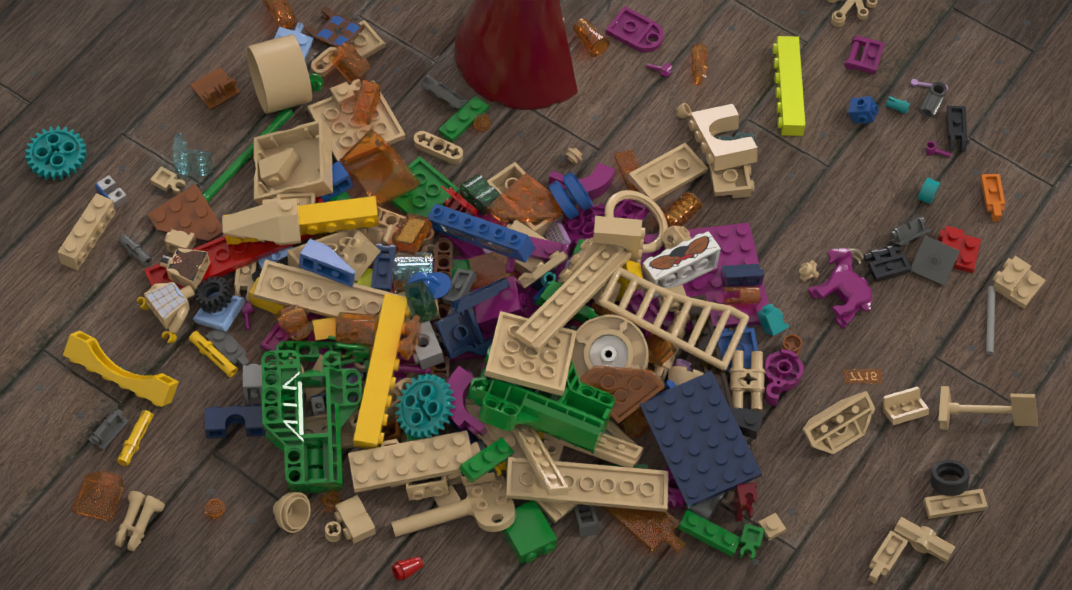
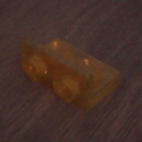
[644,327,677,367]

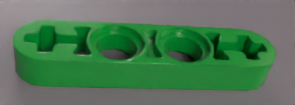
[276,341,352,362]

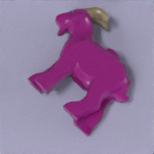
[807,248,873,329]

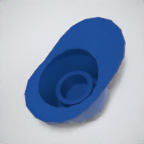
[406,272,451,304]

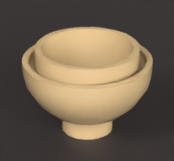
[273,492,311,533]

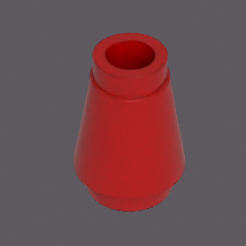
[391,556,424,581]

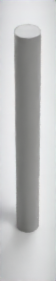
[986,286,996,355]

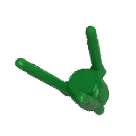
[328,335,369,367]

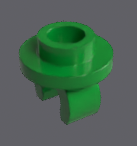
[309,74,323,91]

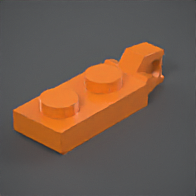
[980,174,1005,222]

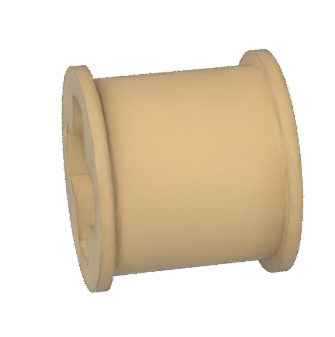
[325,521,342,542]

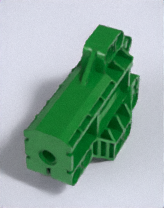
[467,344,615,454]
[261,350,363,494]

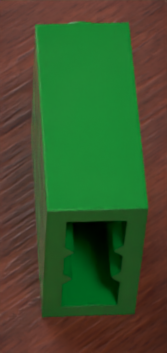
[498,500,557,564]

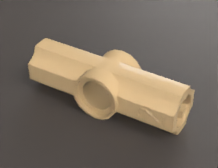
[893,517,955,563]

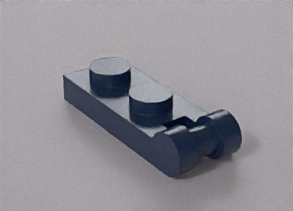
[371,243,396,292]

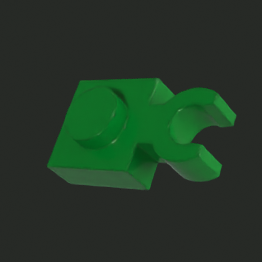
[739,523,765,561]

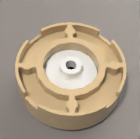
[571,315,649,382]

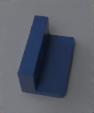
[721,264,764,287]

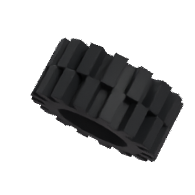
[194,276,233,313]

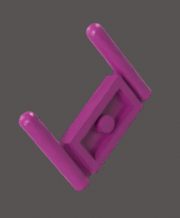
[505,236,570,282]

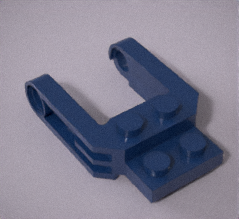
[434,278,510,359]

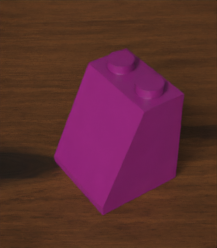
[471,276,533,332]

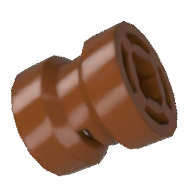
[781,334,802,356]

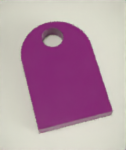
[605,6,663,52]

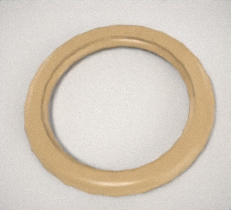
[604,190,668,253]

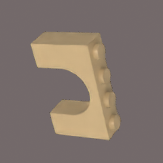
[689,104,757,171]
[593,216,645,263]

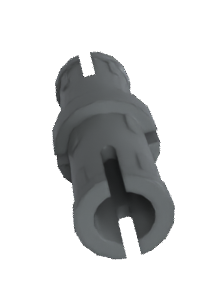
[118,234,152,267]

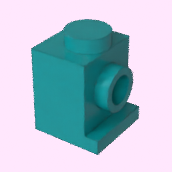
[757,304,789,336]

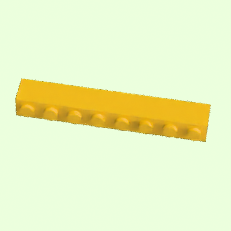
[223,196,379,245]
[353,293,411,449]

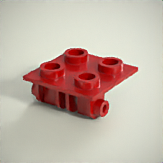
[440,185,482,219]

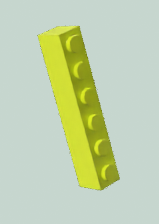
[773,36,805,136]

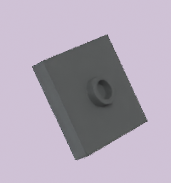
[911,235,960,286]

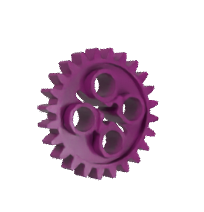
[562,203,619,248]

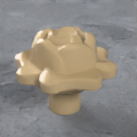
[799,260,819,282]

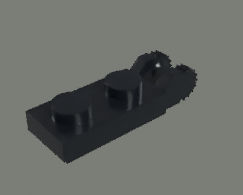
[946,105,967,152]

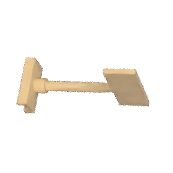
[939,386,1038,430]

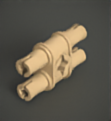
[729,350,766,411]

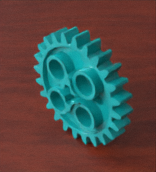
[25,126,87,181]
[395,374,455,439]

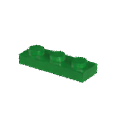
[439,96,489,143]
[458,437,515,484]
[678,510,741,557]

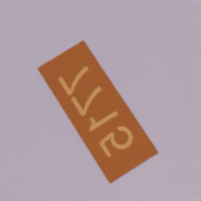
[843,369,883,383]

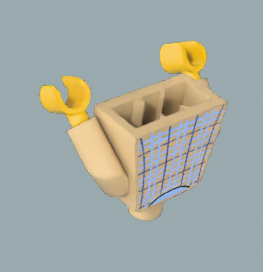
[137,282,195,344]

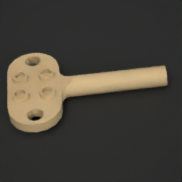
[391,470,516,537]

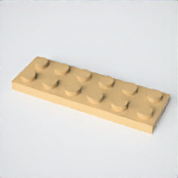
[348,431,473,493]

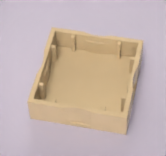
[254,119,333,206]

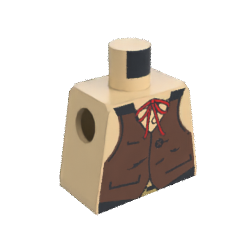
[160,248,210,292]

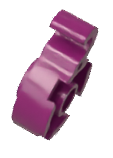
[764,349,804,406]

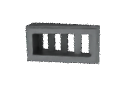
[573,504,599,537]

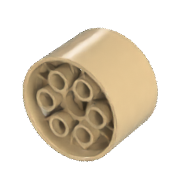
[246,34,312,114]

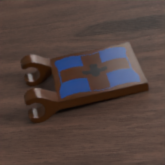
[304,6,364,52]

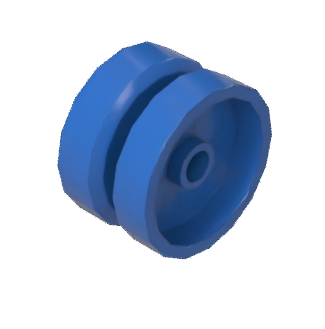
[549,171,593,220]

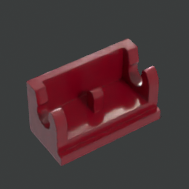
[733,482,757,522]

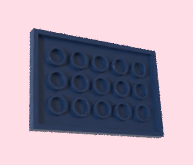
[640,371,762,508]

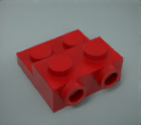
[938,226,981,273]

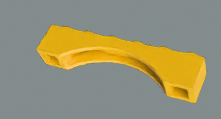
[63,331,179,407]

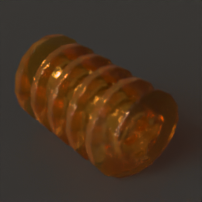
[663,192,703,227]

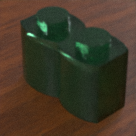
[460,174,502,216]

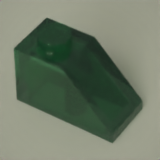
[403,281,438,323]

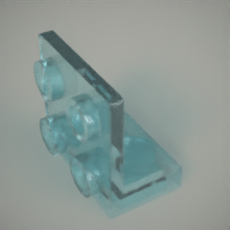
[172,133,213,176]
[394,252,433,281]

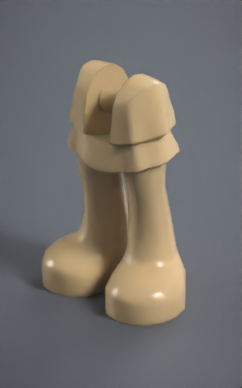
[115,491,165,551]

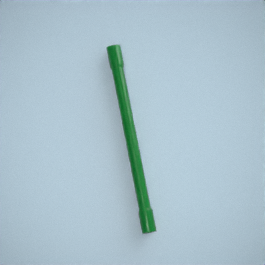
[203,108,294,203]

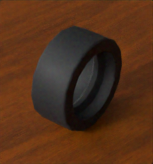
[930,460,970,496]

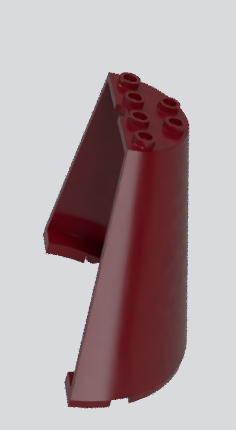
[455,0,578,110]

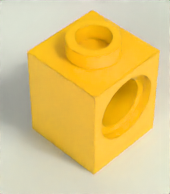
[311,317,342,340]

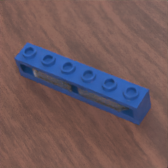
[426,204,535,263]

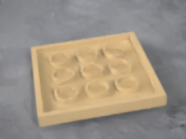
[307,80,405,164]
[484,311,577,396]

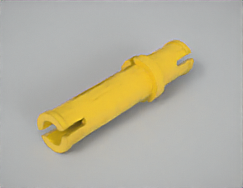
[189,331,238,377]
[117,410,154,467]

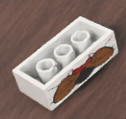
[642,231,721,299]

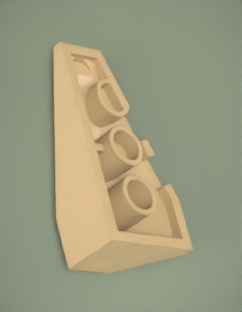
[222,198,301,245]

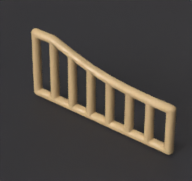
[599,266,749,370]

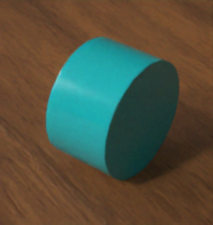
[918,177,941,205]

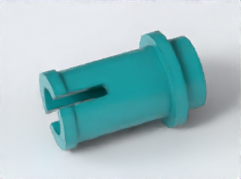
[886,96,910,114]
[541,272,556,288]

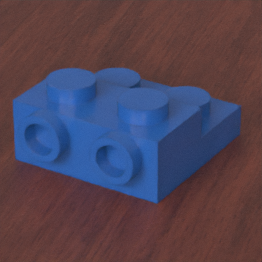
[717,325,758,372]

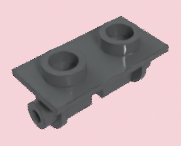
[890,217,931,246]
[88,409,129,450]

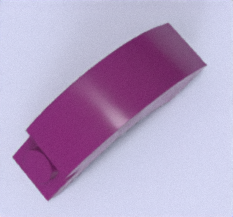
[548,162,615,200]
[448,366,488,437]

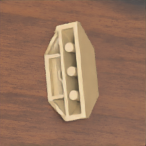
[803,391,875,454]

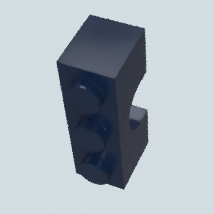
[205,404,266,439]

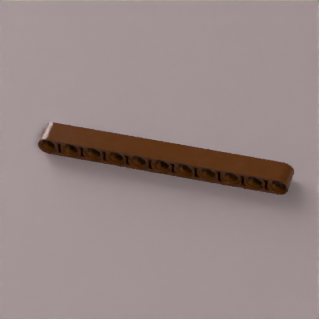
[431,238,453,433]

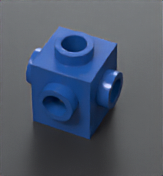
[848,96,878,123]

